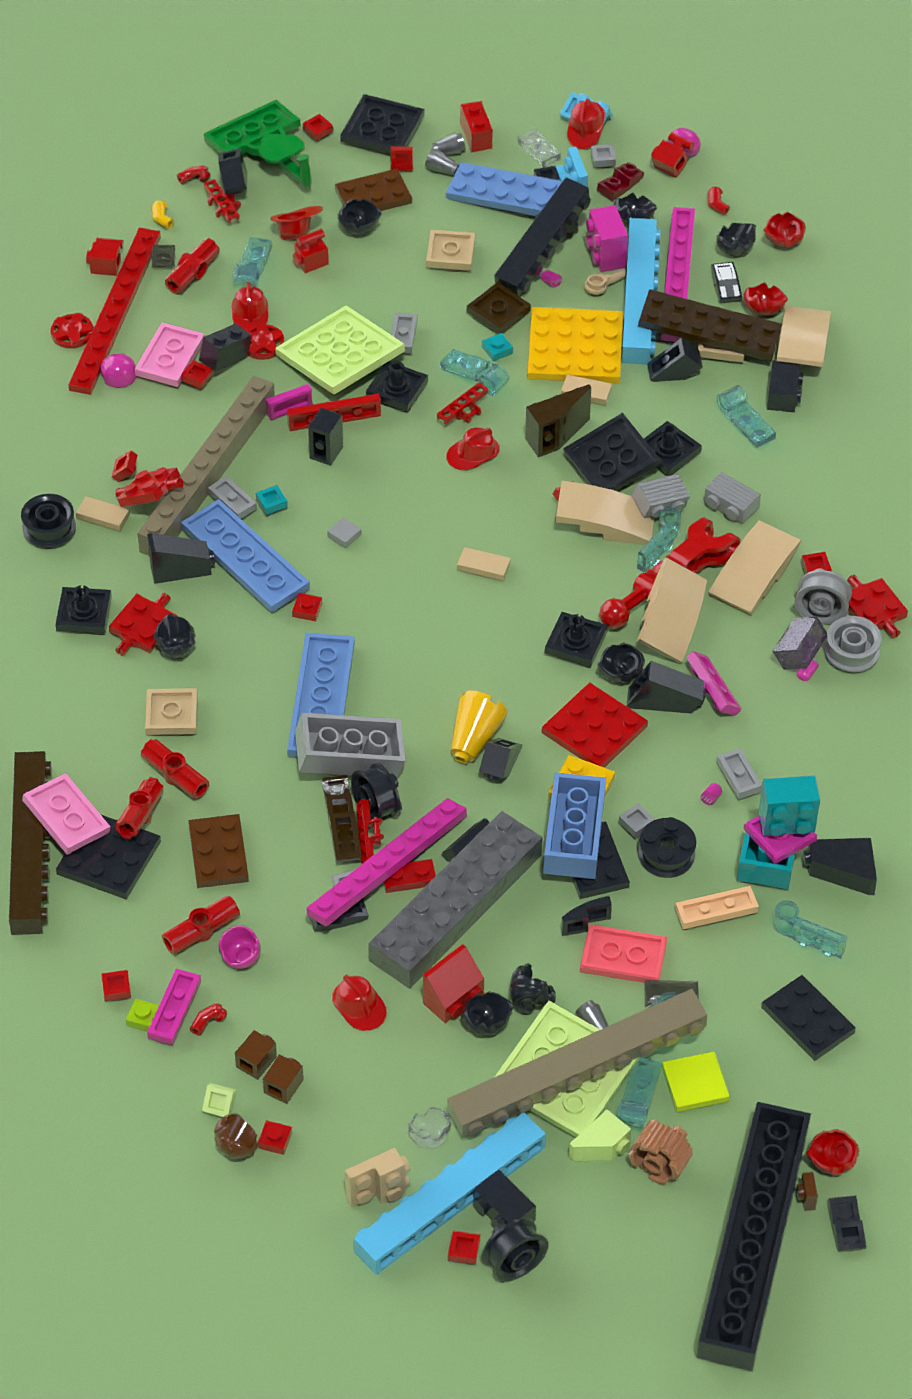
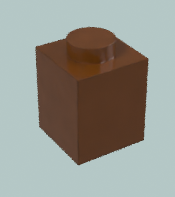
[235,1030,277,1080]
[263,1054,304,1104]

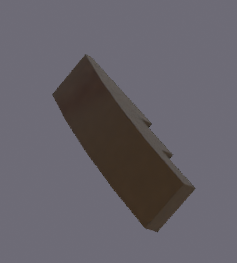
[322,775,362,863]

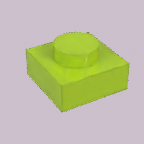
[125,998,159,1031]

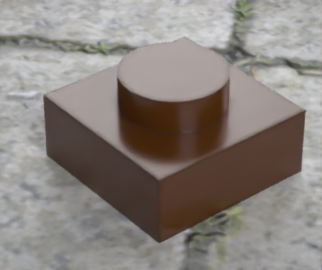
[796,1172,818,1211]

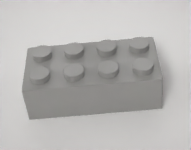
[295,713,406,778]

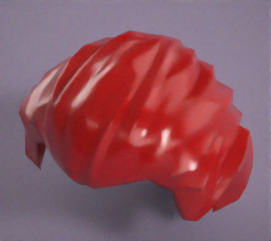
[763,211,806,248]
[743,282,788,316]
[806,1129,860,1175]

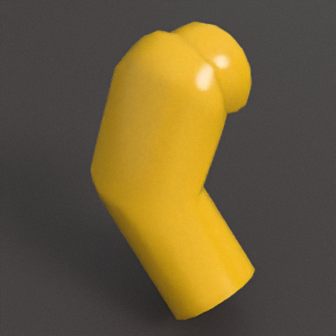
[152,200,174,229]

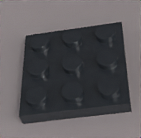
[340,94,425,154]
[563,412,661,491]
[56,814,161,900]

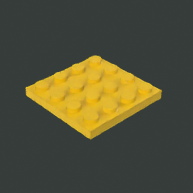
[527,307,623,384]

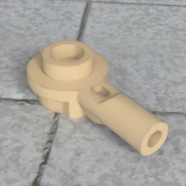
[585,270,626,295]

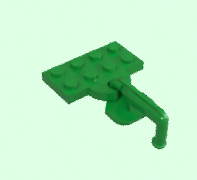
[203,100,312,189]

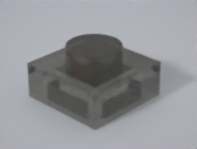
[152,245,176,267]

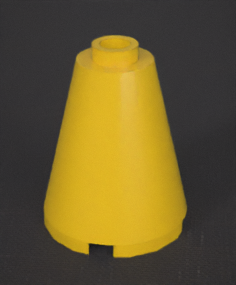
[451,690,508,764]

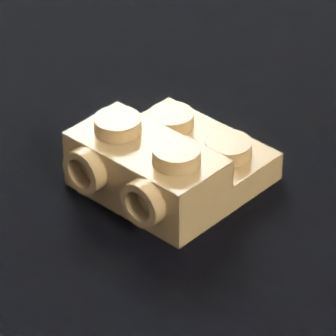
[345,1148,411,1207]

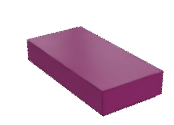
[266,384,312,420]

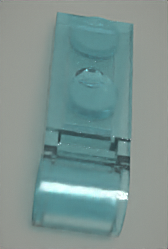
[232,237,272,287]
[440,349,509,395]
[716,385,776,448]
[637,507,681,573]
[773,900,847,959]
[616,1058,662,1129]

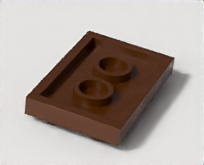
[335,168,412,211]
[188,814,249,888]

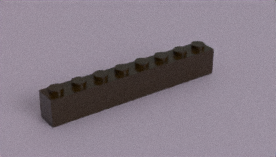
[9,751,52,935]

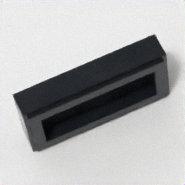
[441,818,490,861]

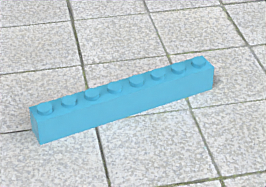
[622,218,661,364]
[354,1112,546,1275]

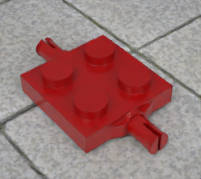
[115,467,184,507]
[847,574,908,638]
[109,593,178,656]

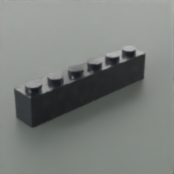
[494,177,591,297]

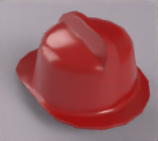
[567,98,605,149]
[270,206,323,240]
[232,282,269,331]
[446,427,500,470]
[332,974,387,1031]

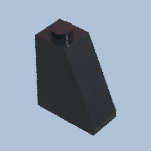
[147,533,215,584]
[626,661,706,714]
[803,838,877,895]

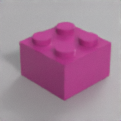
[585,205,628,273]

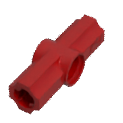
[165,238,220,294]
[141,739,210,799]
[116,777,164,839]
[162,895,240,954]

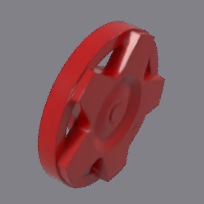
[50,312,93,348]
[247,323,285,360]

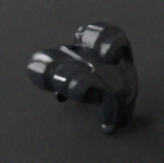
[509,963,556,1013]

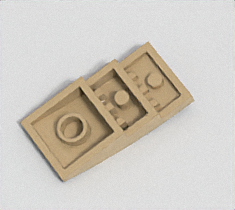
[777,306,831,367]
[556,481,655,545]
[708,520,801,616]
[637,557,707,663]

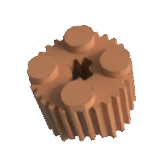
[628,1119,693,1185]

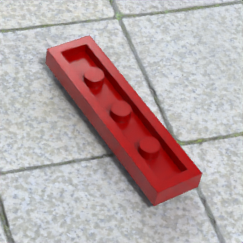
[287,394,381,432]

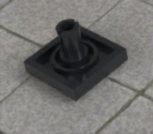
[366,361,428,412]
[644,421,702,476]
[55,585,112,634]
[545,612,608,667]

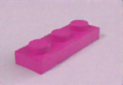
[686,651,742,716]
[147,969,201,1045]

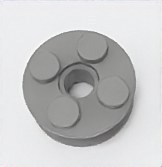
[795,569,852,625]
[825,616,882,672]

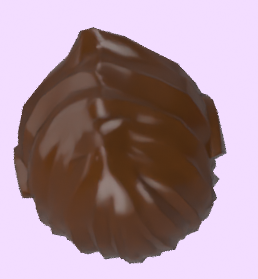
[214,1113,258,1159]

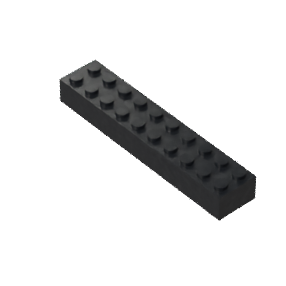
[696,1101,811,1371]

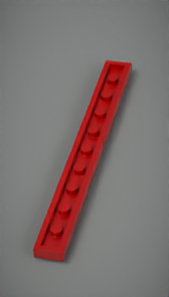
[68,227,161,395]

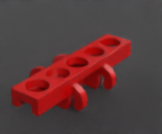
[204,179,241,223]
[437,382,488,425]
[356,800,384,864]

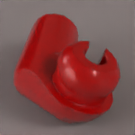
[176,165,211,184]
[707,186,730,215]
[190,1003,227,1036]

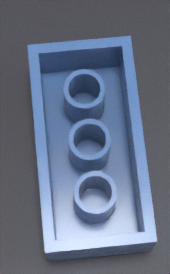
[543,773,606,879]

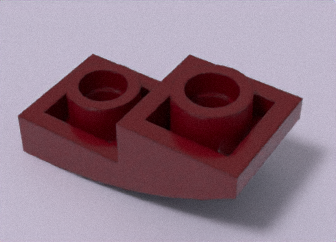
[596,162,644,201]

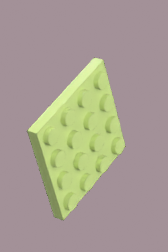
[275,306,405,394]
[495,1001,641,1137]

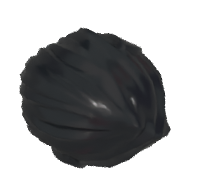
[613,192,657,225]
[338,198,382,235]
[717,223,756,255]
[154,614,196,658]
[597,642,645,683]
[461,991,514,1036]

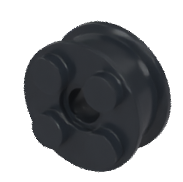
[21,494,76,549]
[351,763,402,820]
[638,817,697,878]
[482,1218,549,1281]

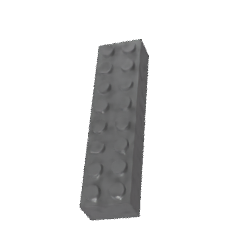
[368,811,542,989]

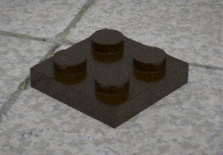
[466,282,531,334]

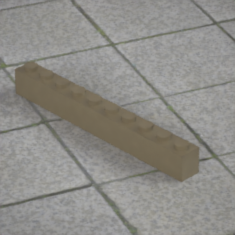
[138,376,275,556]
[447,989,707,1137]

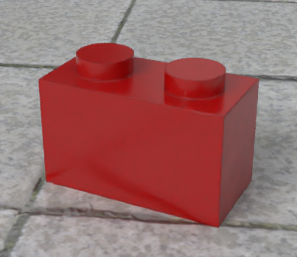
[460,101,493,153]

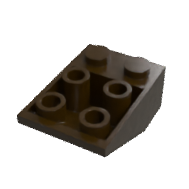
[525,384,592,457]

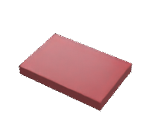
[580,924,667,985]

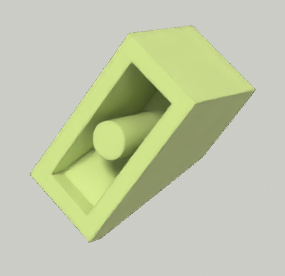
[569,1109,631,1161]

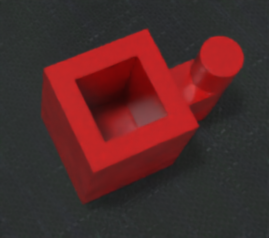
[651,132,695,178]
[292,229,329,273]
[86,237,124,276]

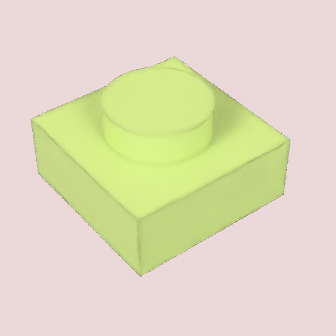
[202,1083,236,1117]

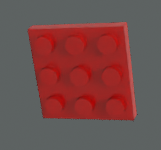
[542,682,648,768]

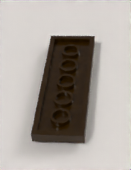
[638,289,782,362]

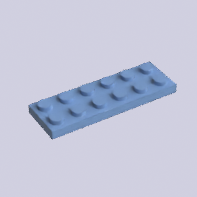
[446,162,585,216]
[181,499,310,612]
[287,633,355,757]

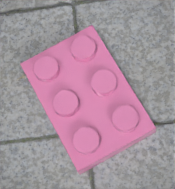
[135,323,205,387]
[22,773,111,854]

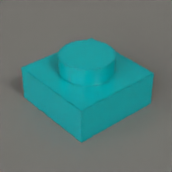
[482,333,513,362]
[256,485,288,515]

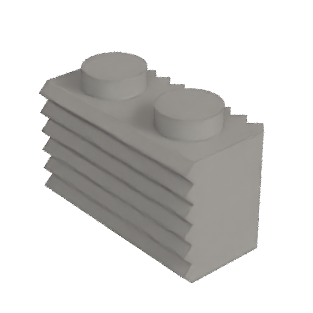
[704,472,761,524]
[631,474,690,518]

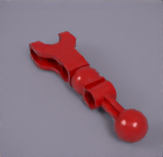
[599,517,741,629]

